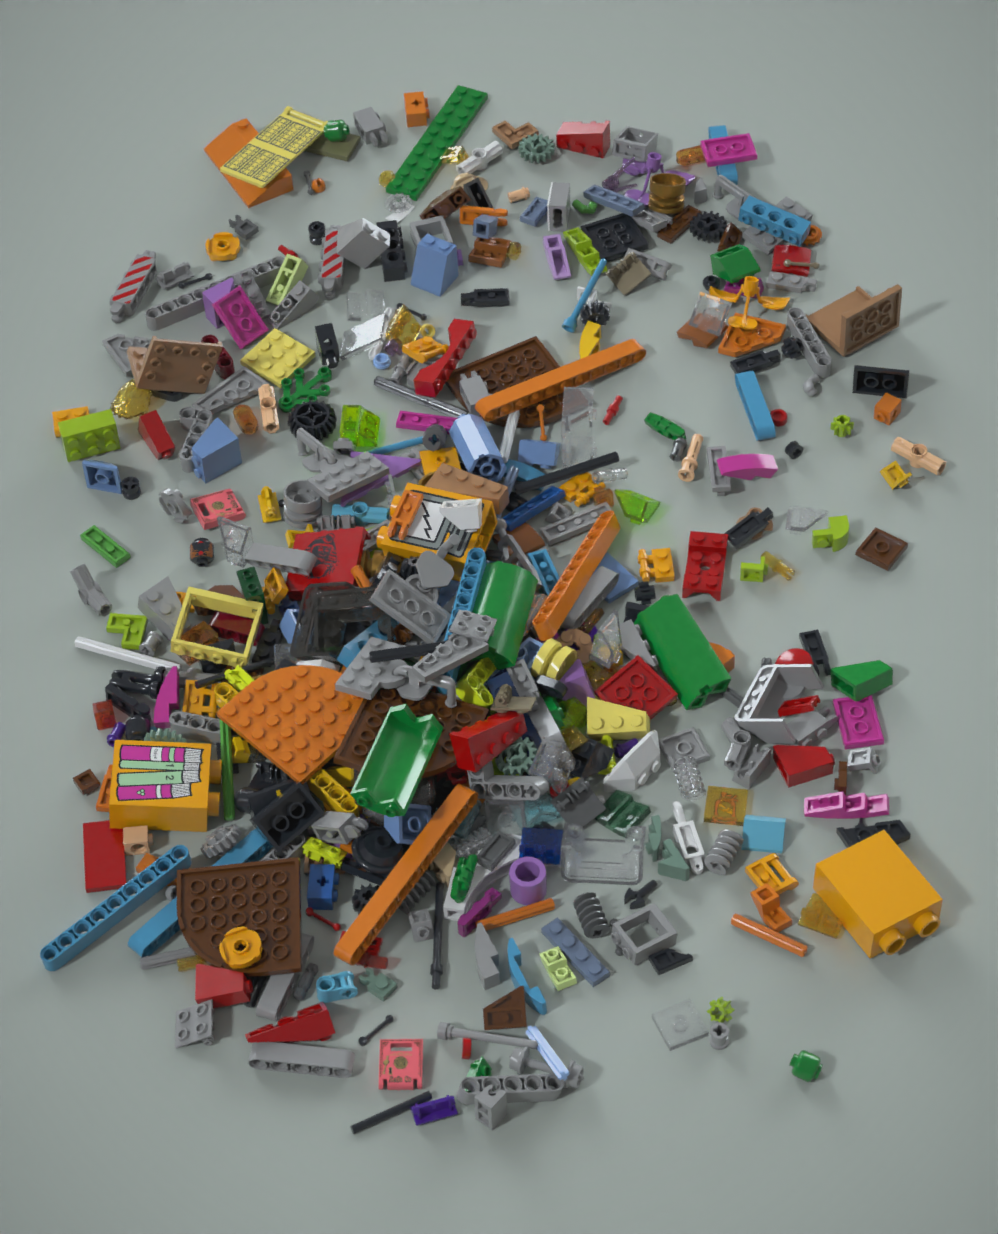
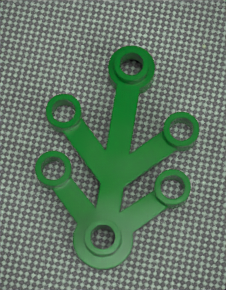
[278,366,332,413]

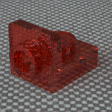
[92,700,116,730]

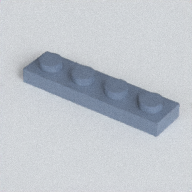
[583,185,645,217]
[541,917,610,987]

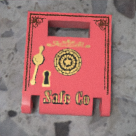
[190,489,246,530]
[379,1039,423,1090]

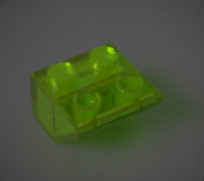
[339,405,381,447]

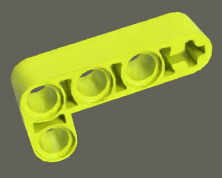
[456,657,497,708]

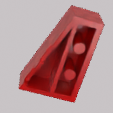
[556,121,610,159]

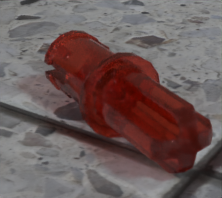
[347,952,388,970]

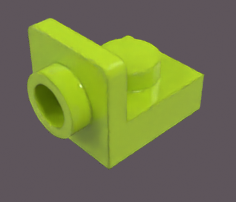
[740,556,768,583]

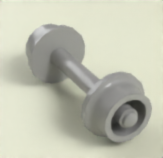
[509,1047,584,1089]

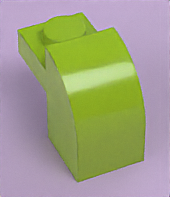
[812,515,849,552]

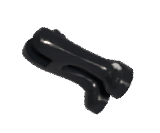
[109,666,166,699]

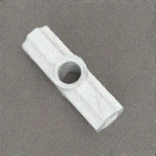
[456,141,503,174]

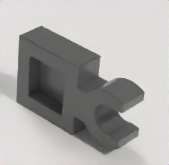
[229,215,259,240]

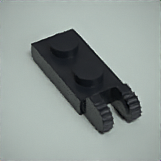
[799,629,831,676]
[105,683,151,721]

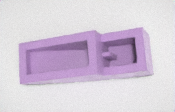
[543,234,571,280]

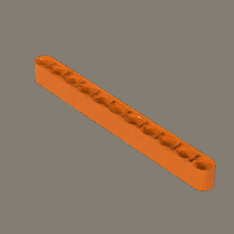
[475,339,646,422]
[532,510,621,641]
[333,784,478,966]

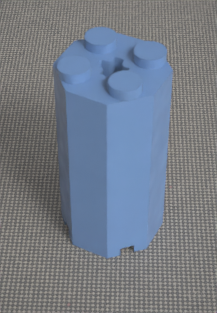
[449,414,507,482]

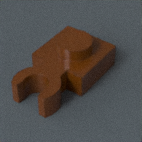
[834,761,847,796]

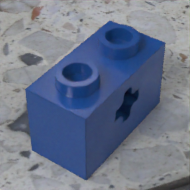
[307,864,340,910]

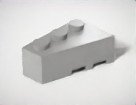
[138,576,191,642]

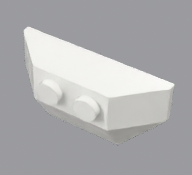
[604,729,661,793]

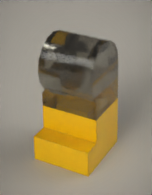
[231,737,267,763]

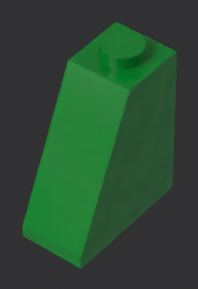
[831,660,893,702]

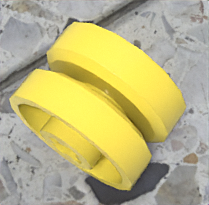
[531,638,577,681]

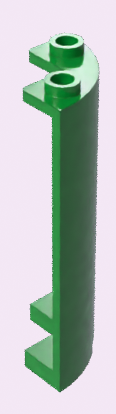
[471,561,538,670]
[634,594,732,710]
[350,704,443,817]

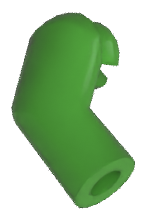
[572,199,597,214]

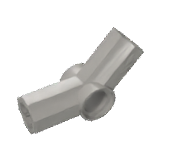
[70,564,113,616]
[721,717,751,771]

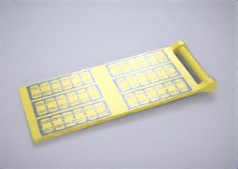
[220,106,328,188]

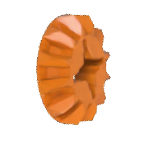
[803,225,822,246]

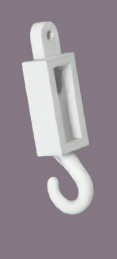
[672,801,705,874]

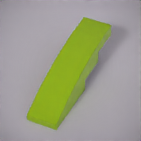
[563,227,607,276]

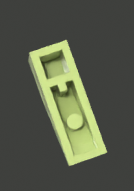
[266,254,309,306]

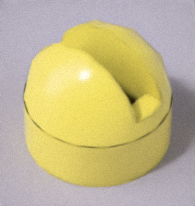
[420,323,435,337]

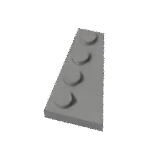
[192,366,269,414]

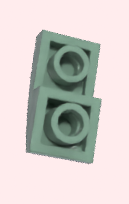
[645,815,661,862]

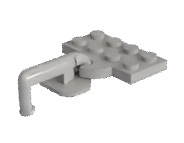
[713,175,813,255]
[296,428,389,503]
[369,534,460,643]
[335,637,457,708]

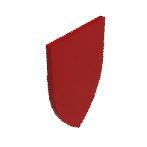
[435,764,468,785]

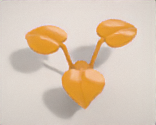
[709,276,790,330]

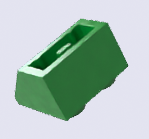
[710,244,761,283]

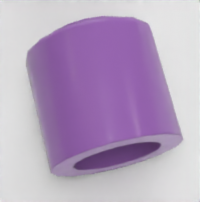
[509,857,547,905]

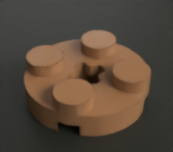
[556,629,593,665]

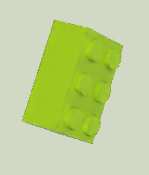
[58,409,121,462]

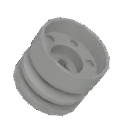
[284,480,322,529]

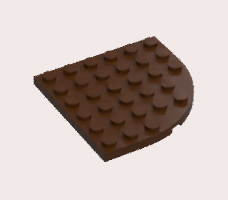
[445,336,588,428]
[334,688,489,778]
[177,857,302,977]

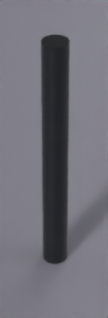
[350,1091,432,1134]

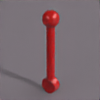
[305,907,341,931]

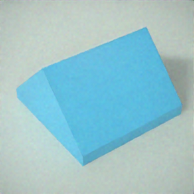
[742,815,786,853]

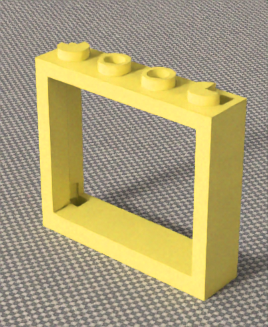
[170,586,263,668]

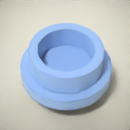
[373,353,391,369]

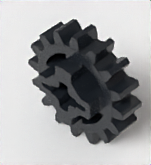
[690,211,727,242]

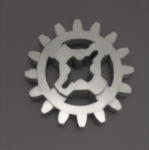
[200,824,242,858]

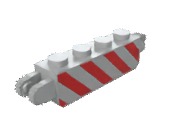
[318,225,346,300]
[110,250,157,323]

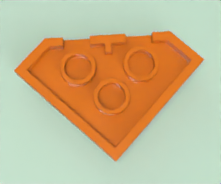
[718,312,786,357]

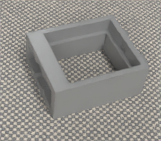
[612,126,658,162]
[410,215,453,251]
[611,903,678,966]

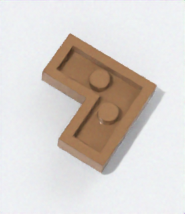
[492,120,539,149]

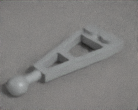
[494,518,542,592]

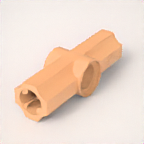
[258,384,279,434]
[891,437,946,475]

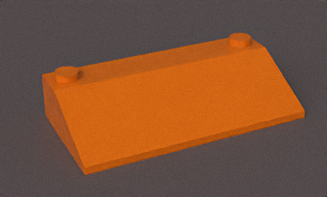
[204,118,294,208]

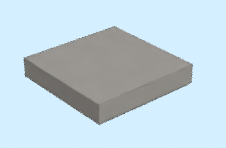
[658,727,710,773]

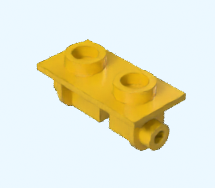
[257,486,282,523]

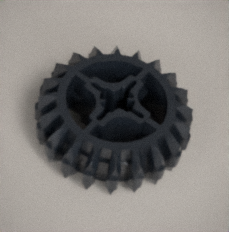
[288,400,337,441]

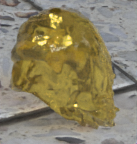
[110,379,153,419]

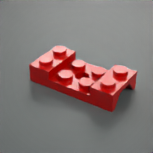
[682,531,728,601]

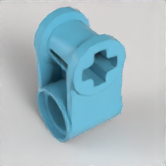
[316,971,358,1003]

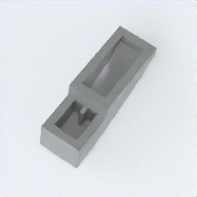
[475,922,500,990]

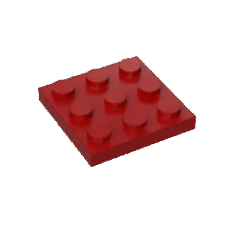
[594,655,678,720]

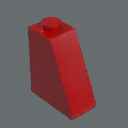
[137,410,175,460]
[773,745,835,788]
[195,964,253,1009]

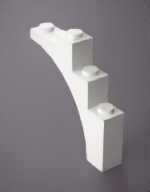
[443,833,563,921]

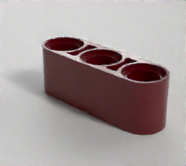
[201,335,235,380]
[207,611,265,646]

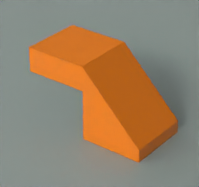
[750,883,792,932]

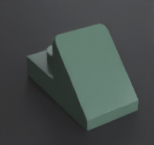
[658,838,689,881]

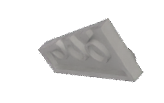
[412,633,488,683]

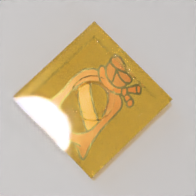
[704,786,748,826]

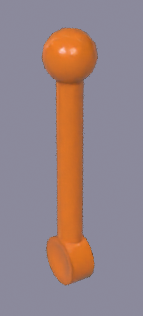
[537,404,547,441]

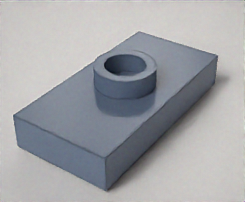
[520,196,548,227]

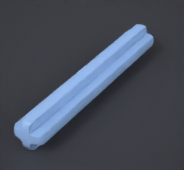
[525,1025,570,1081]

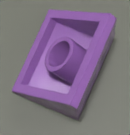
[559,659,596,714]

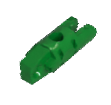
[644,412,687,441]
[450,854,478,903]

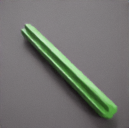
[219,719,235,821]

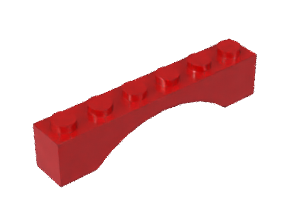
[413,319,477,397]

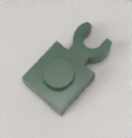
[358,967,397,1002]

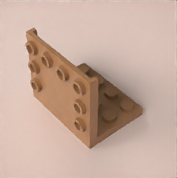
[806,284,902,357]
[127,336,223,394]

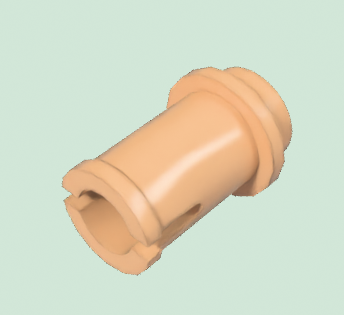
[508,187,530,203]

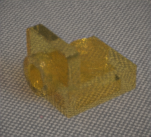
[440,146,469,164]
[583,659,611,689]

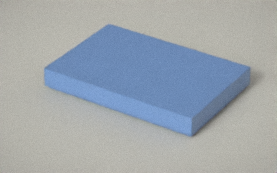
[592,552,639,603]

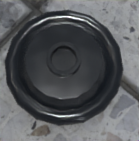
[351,826,411,875]

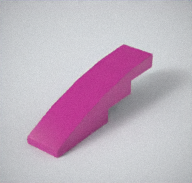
[804,791,889,819]

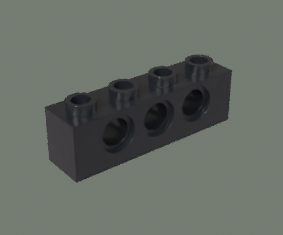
[376,220,408,282]

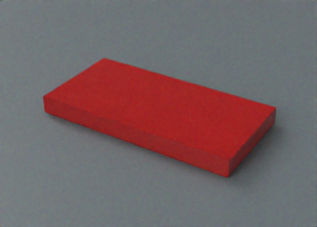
[83,820,127,893]

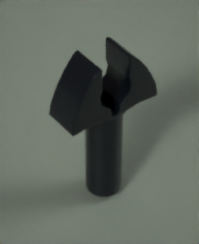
[624,880,657,909]

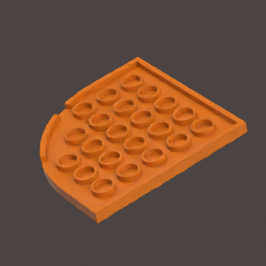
[216,665,364,785]

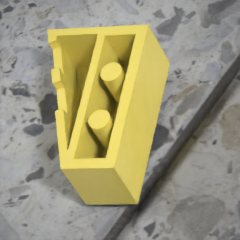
[587,697,650,741]

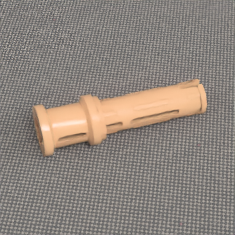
[678,434,704,482]

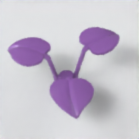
[622,152,696,207]

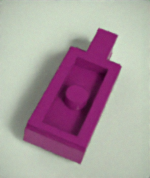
[457,887,502,937]

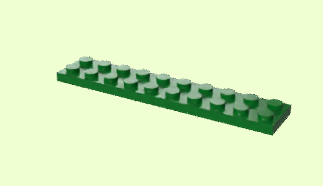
[386,85,488,201]

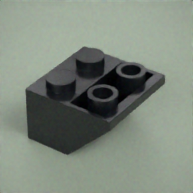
[561,732,615,779]

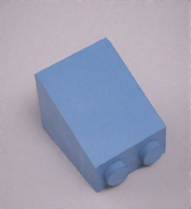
[411,234,459,297]
[191,418,242,483]

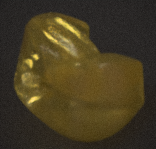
[379,170,395,188]
[506,242,521,260]

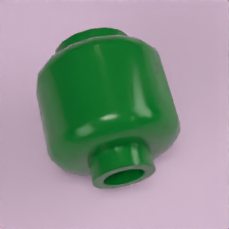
[324,119,350,142]
[789,1050,823,1082]

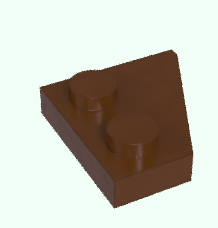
[483,986,527,1030]

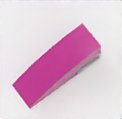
[717,454,778,480]
[153,666,179,729]

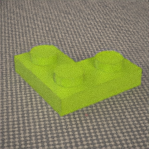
[106,613,148,650]

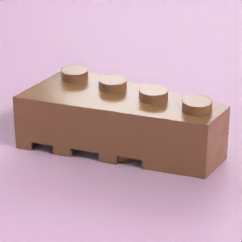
[425,463,509,515]

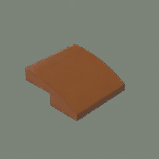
[468,237,512,268]
[677,312,728,348]
[492,522,545,557]

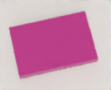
[700,133,757,167]
[211,286,269,349]
[833,695,884,750]

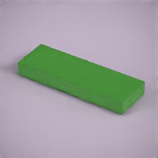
[80,525,131,568]

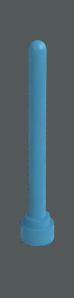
[562,259,607,333]
[363,434,447,455]

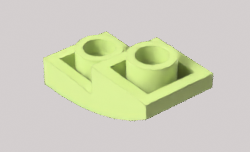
[539,946,577,991]

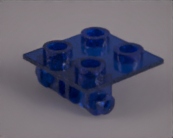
[519,827,563,865]

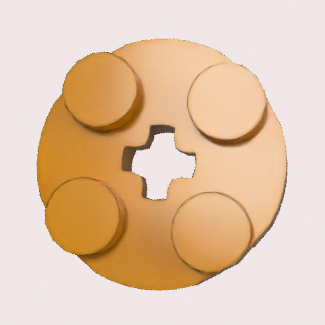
[205,232,240,261]
[219,927,262,969]

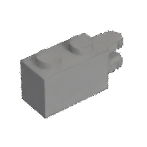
[353,107,388,147]
[459,371,491,416]
[787,706,838,746]
[311,811,369,844]

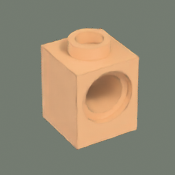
[123,825,154,856]

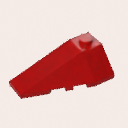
[245,1002,336,1043]

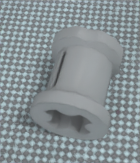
[139,631,163,657]
[710,1022,729,1050]

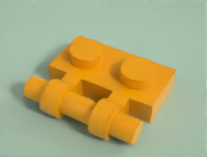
[558,472,606,507]
[637,548,675,583]
[262,567,288,614]
[182,680,219,718]

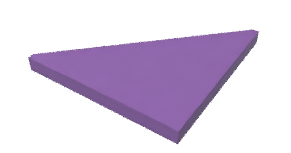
[341,451,421,507]

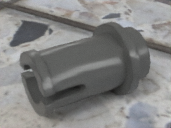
[670,438,687,462]

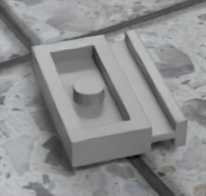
[631,208,673,232]

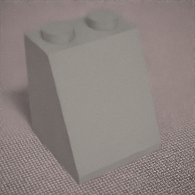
[337,218,390,269]

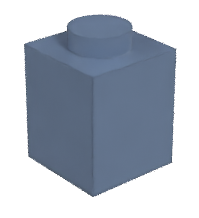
[473,214,498,239]

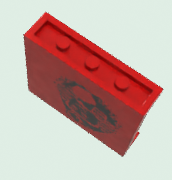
[286,527,371,602]

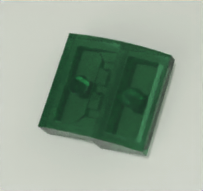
[594,790,651,838]

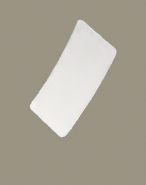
[385,202,415,222]

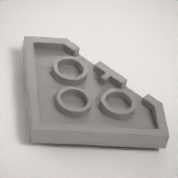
[102,334,151,377]

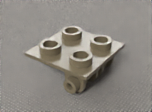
[606,251,652,296]
[491,684,536,713]

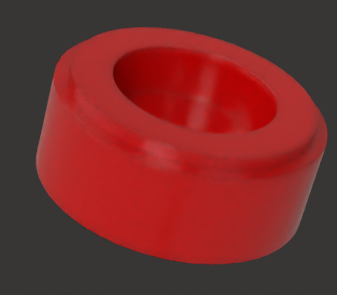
[770,409,788,427]
[462,1038,472,1060]

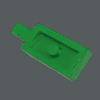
[543,695,565,728]

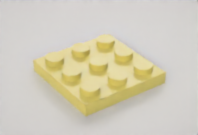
[240,328,315,389]

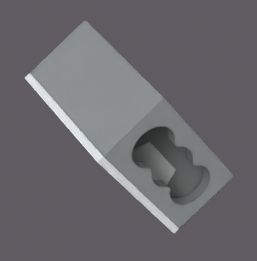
[547,182,571,232]

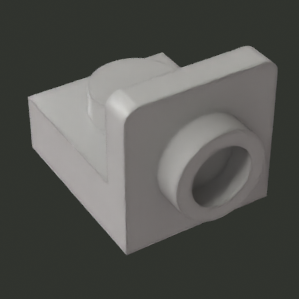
[847,747,880,774]
[407,909,434,942]

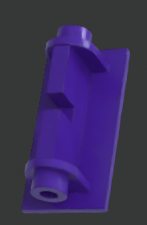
[410,1095,458,1126]

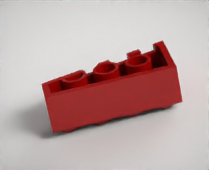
[449,711,527,773]

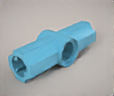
[331,502,389,526]

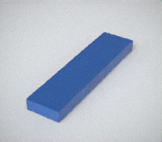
[502,486,566,531]

